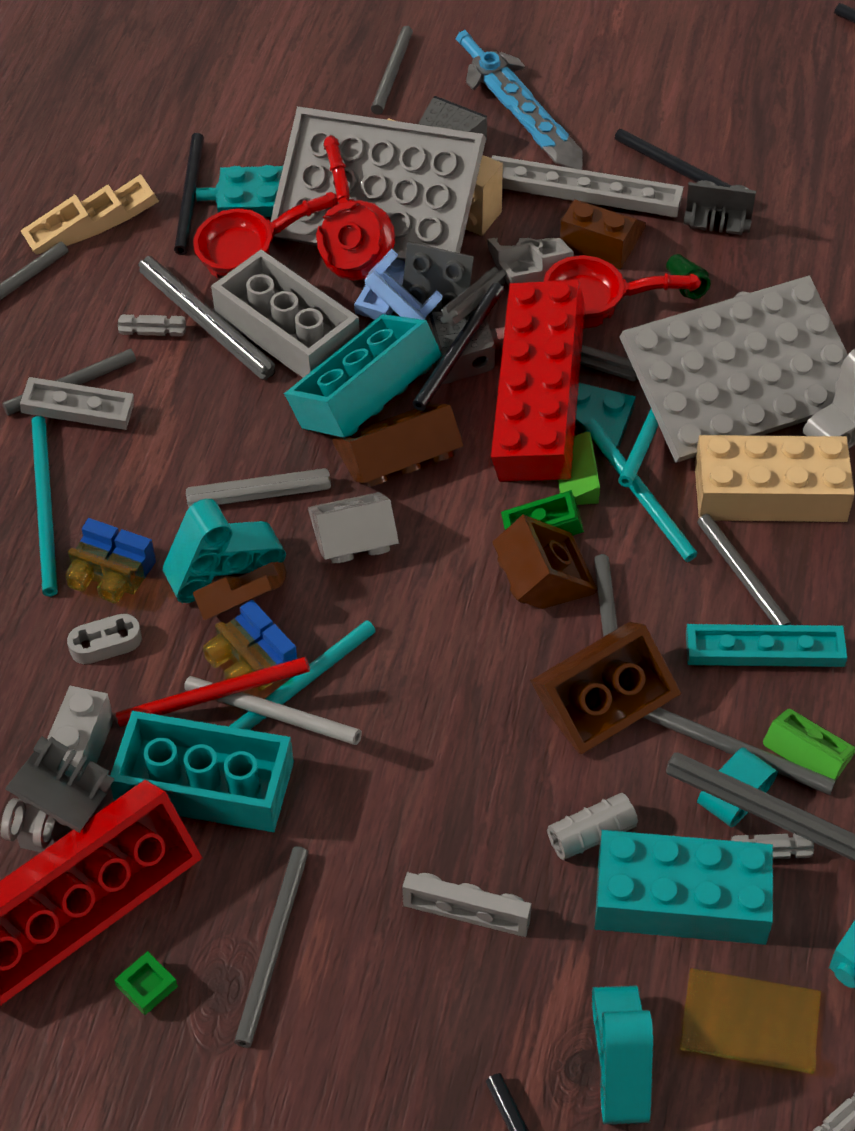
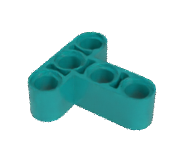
[162,498,286,603]
[592,985,653,1125]

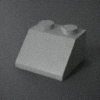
[308,492,399,563]

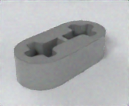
[67,614,142,664]

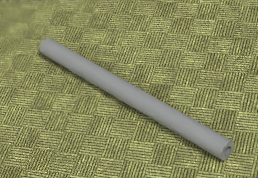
[185,676,362,745]

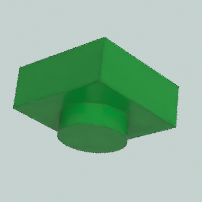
[114,951,178,1016]

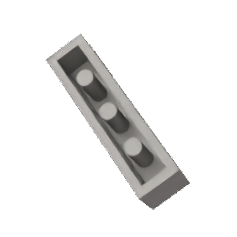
[0,686,114,852]

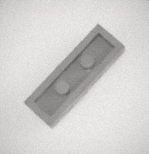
[20,377,134,430]
[402,872,532,937]

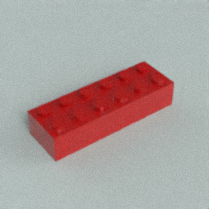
[491,279,585,482]
[0,780,203,1006]

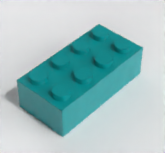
[284,314,442,438]
[110,711,294,832]
[595,830,773,945]

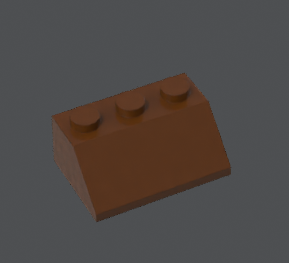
[332,403,464,487]
[530,622,681,754]

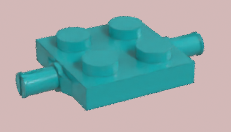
[196,165,283,217]

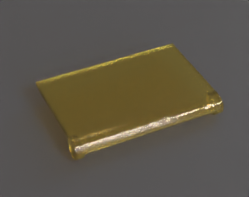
[680,968,821,1074]

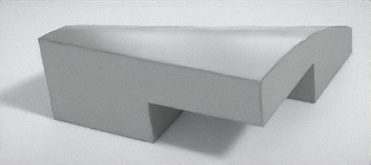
[487,238,574,286]

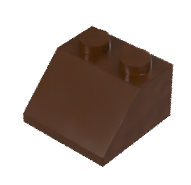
[560,199,646,270]
[492,514,598,609]

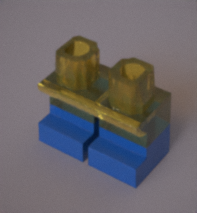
[65,518,156,604]
[202,599,297,692]

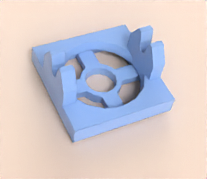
[365,249,443,320]

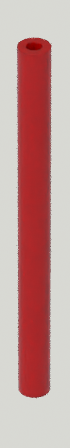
[116,656,310,727]

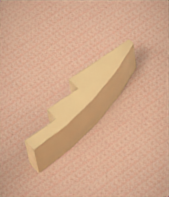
[20,174,159,255]

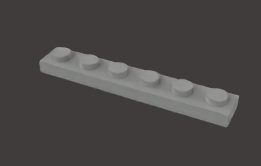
[492,155,684,217]

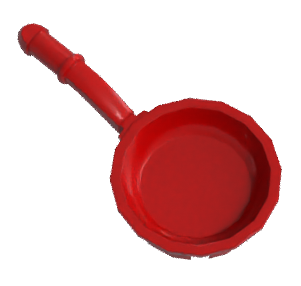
[316,136,395,281]
[193,192,338,278]
[543,255,701,328]

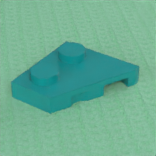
[575,383,636,450]

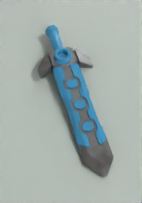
[456,30,582,170]

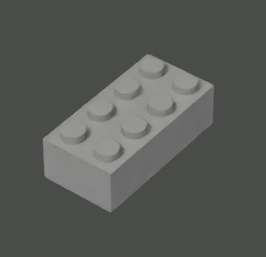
[211,250,360,378]

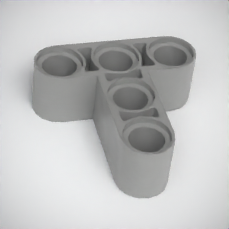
[803,349,855,449]

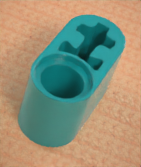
[697,747,778,828]

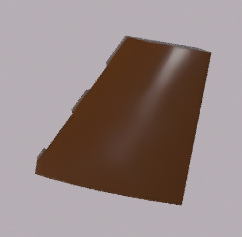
[193,562,287,620]

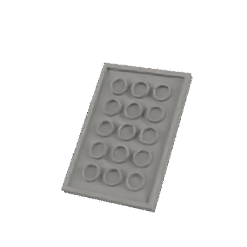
[270,106,486,261]
[619,275,848,463]

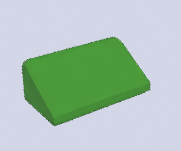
[558,431,600,505]
[763,708,855,780]

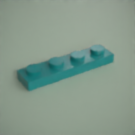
[686,624,847,667]

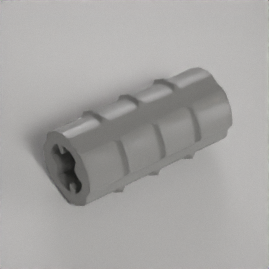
[547,793,638,860]

